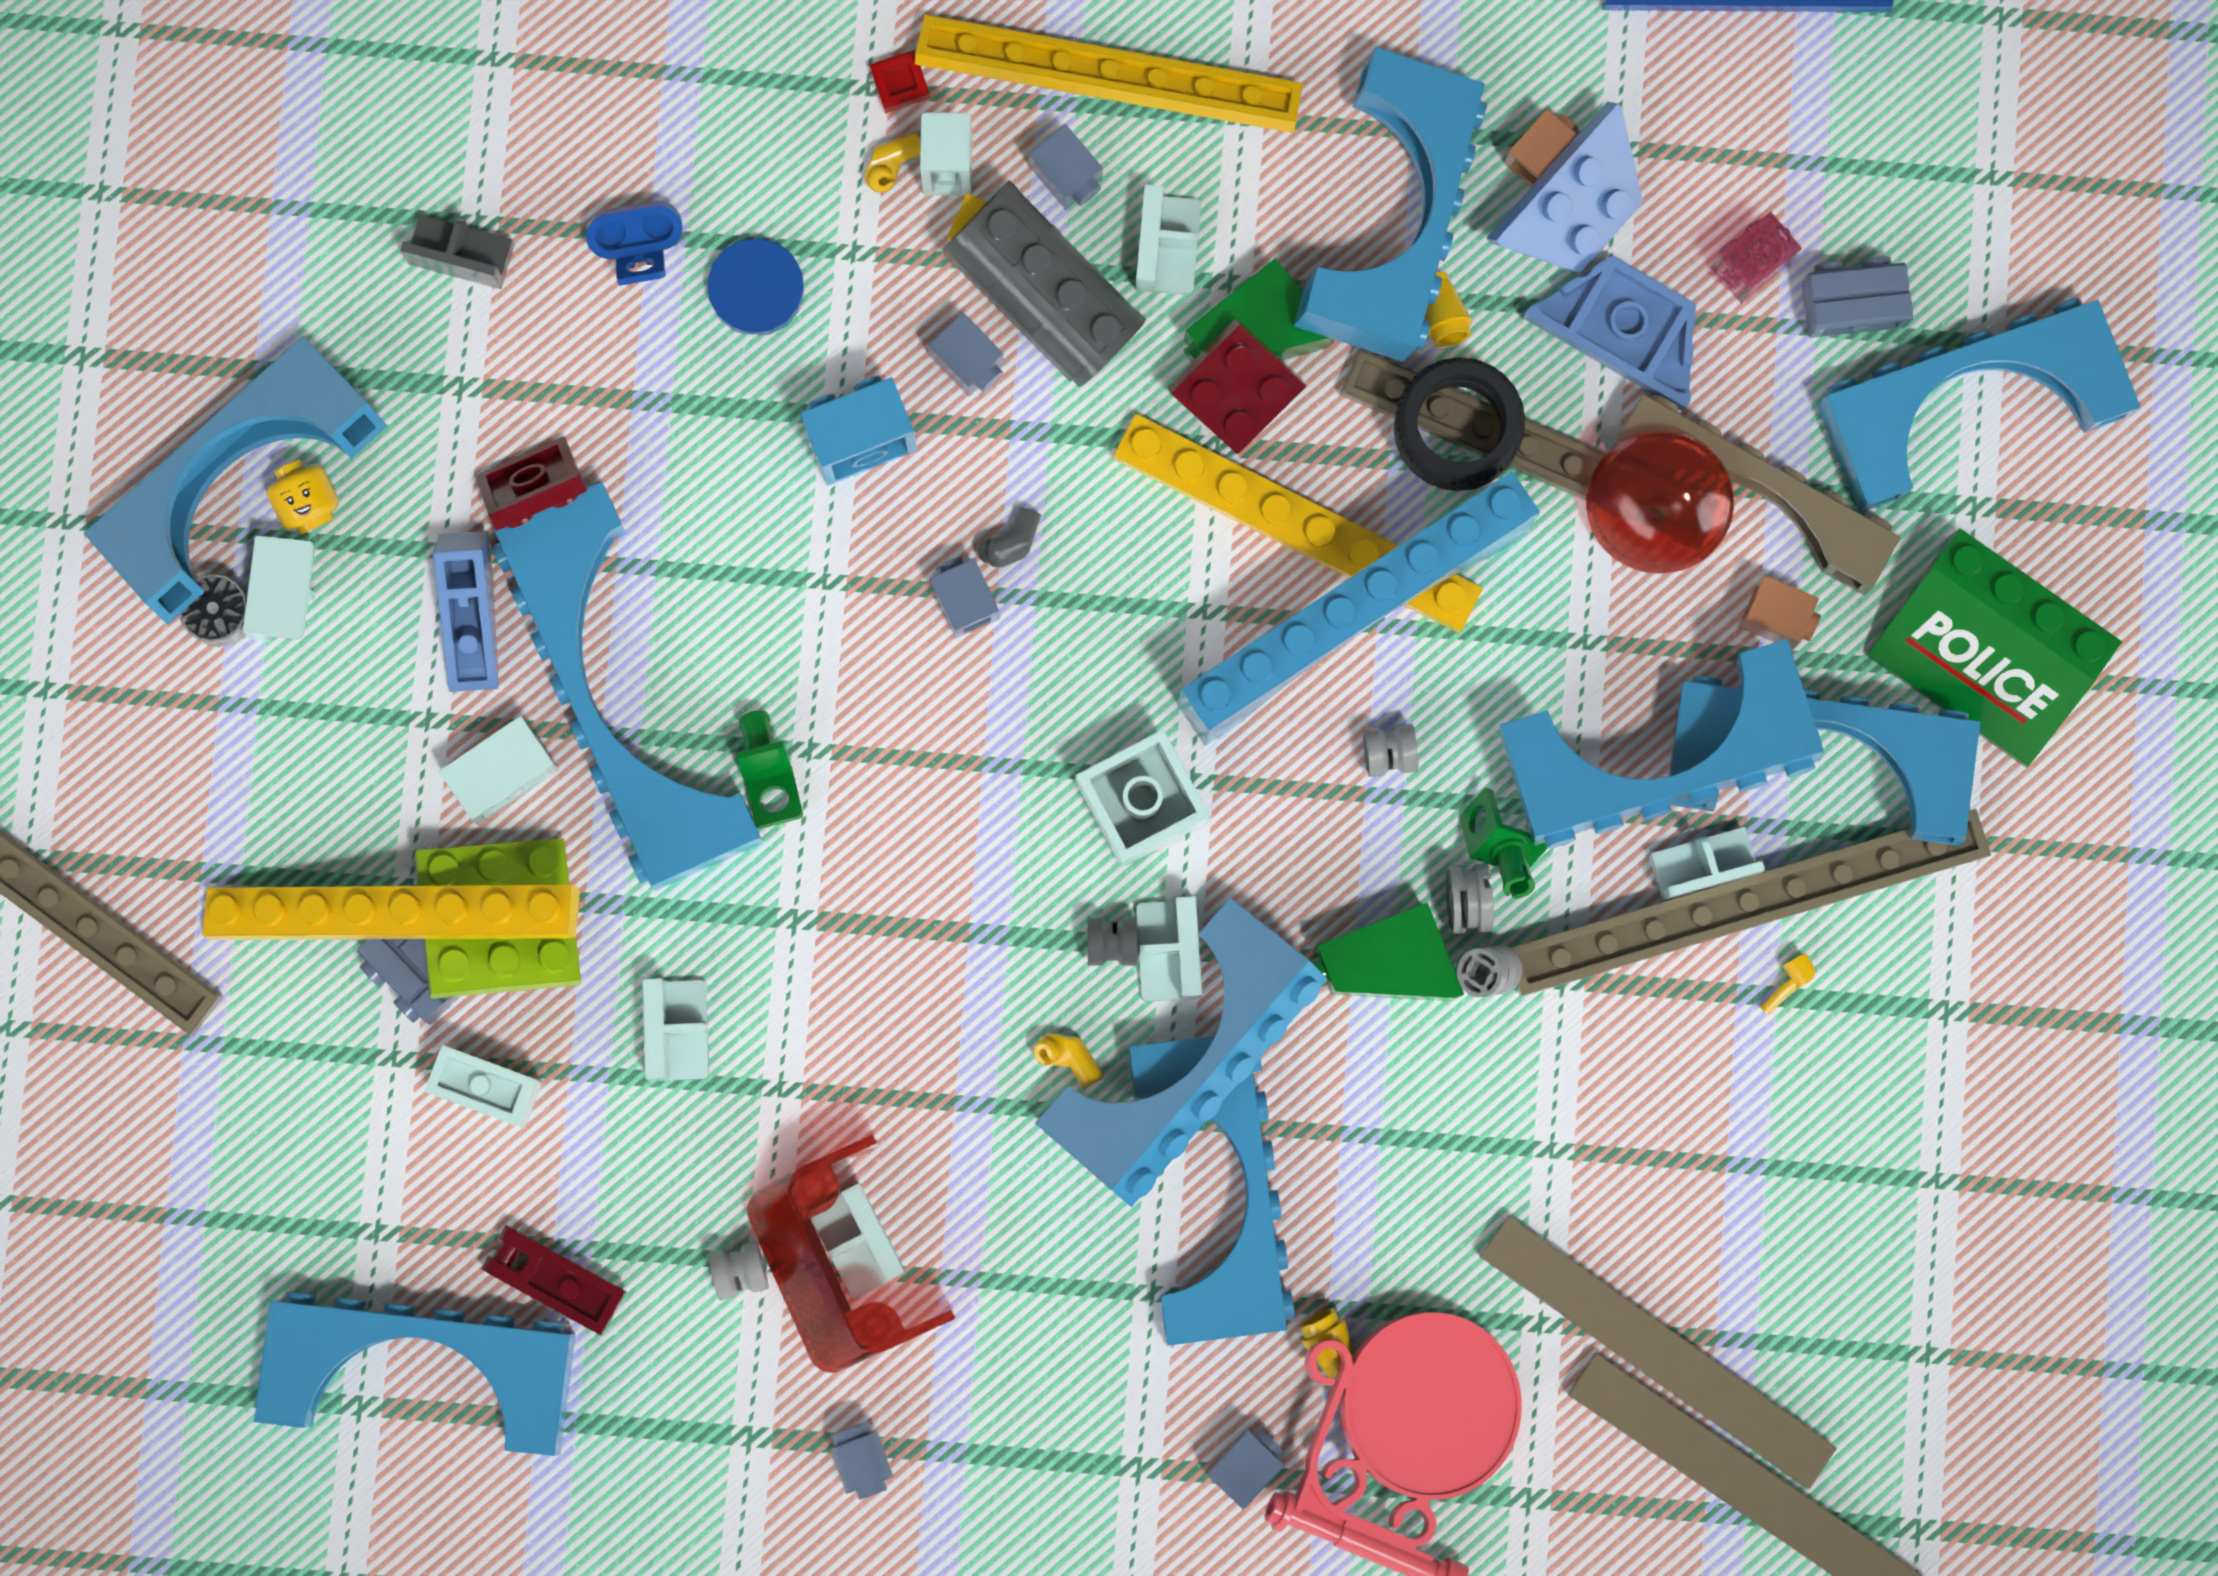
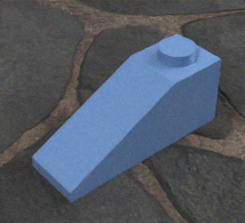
[433,531,499,692]

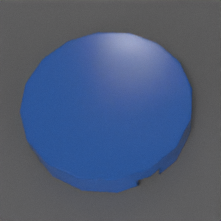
[707,238,804,336]

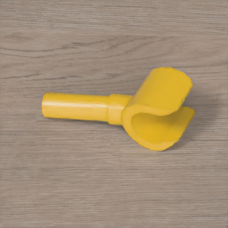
[1759,954,1816,1015]

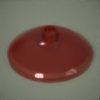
[1586,430,1734,574]

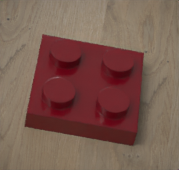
[1167,318,1307,454]
[475,436,587,531]

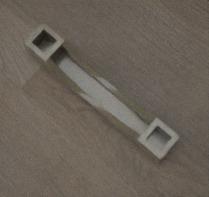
[1609,394,1901,595]

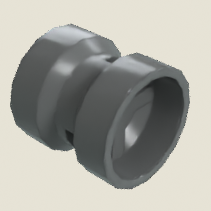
[1088,917,1137,966]

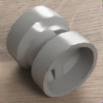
[1363,724,1418,777]
[1457,945,1523,997]
[708,1241,769,1301]

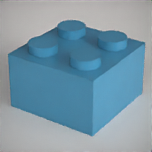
[800,376,917,486]

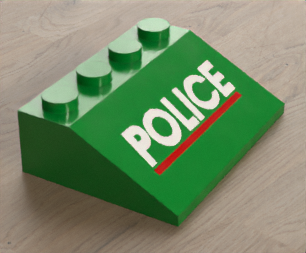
[1866,528,2123,768]

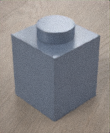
[1028,124,1103,210]
[928,312,1004,397]
[930,557,1000,639]
[1205,1429,1285,1510]

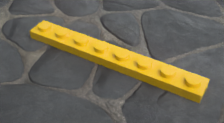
[915,14,1303,133]
[1113,413,1483,634]
[202,884,580,940]

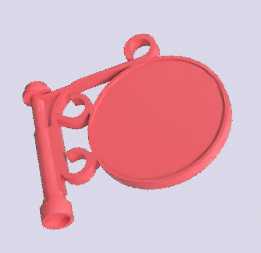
[1264,1312,1522,1576]

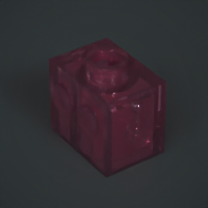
[1710,212,1802,304]

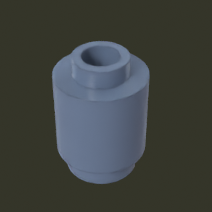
[830,1421,893,1500]

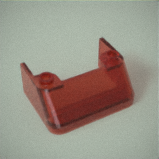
[747,1134,957,1373]

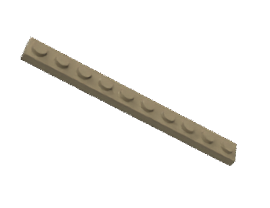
[1511,809,1991,997]

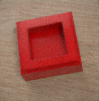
[869,50,931,114]

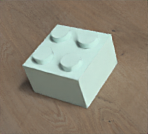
[1076,729,1210,868]

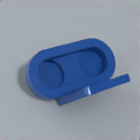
[586,201,683,286]

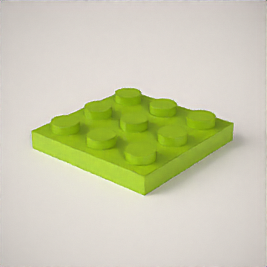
[414,838,581,999]

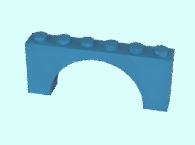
[1294,47,1487,362]
[1817,298,2141,513]
[83,336,388,625]
[1500,639,1824,849]
[1669,676,1980,846]
[1035,898,1328,1207]
[1129,1036,1295,1346]
[254,1292,576,1456]

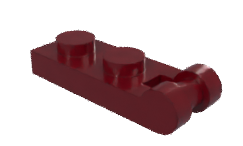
[481,1225,627,1336]

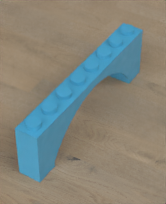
[1178,471,1540,746]
[491,482,764,891]

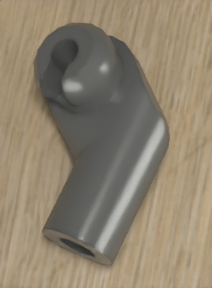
[978,507,1041,567]

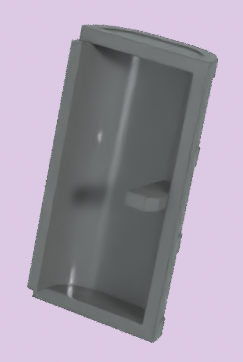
[942,180,1146,387]

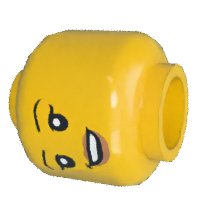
[266,459,339,535]

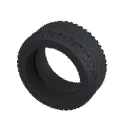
[1394,357,1525,491]

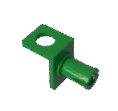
[736,710,803,829]
[1460,788,1548,899]

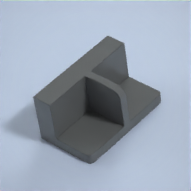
[400,214,515,289]

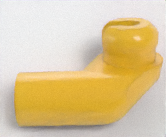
[865,132,921,193]
[1033,1033,1104,1089]

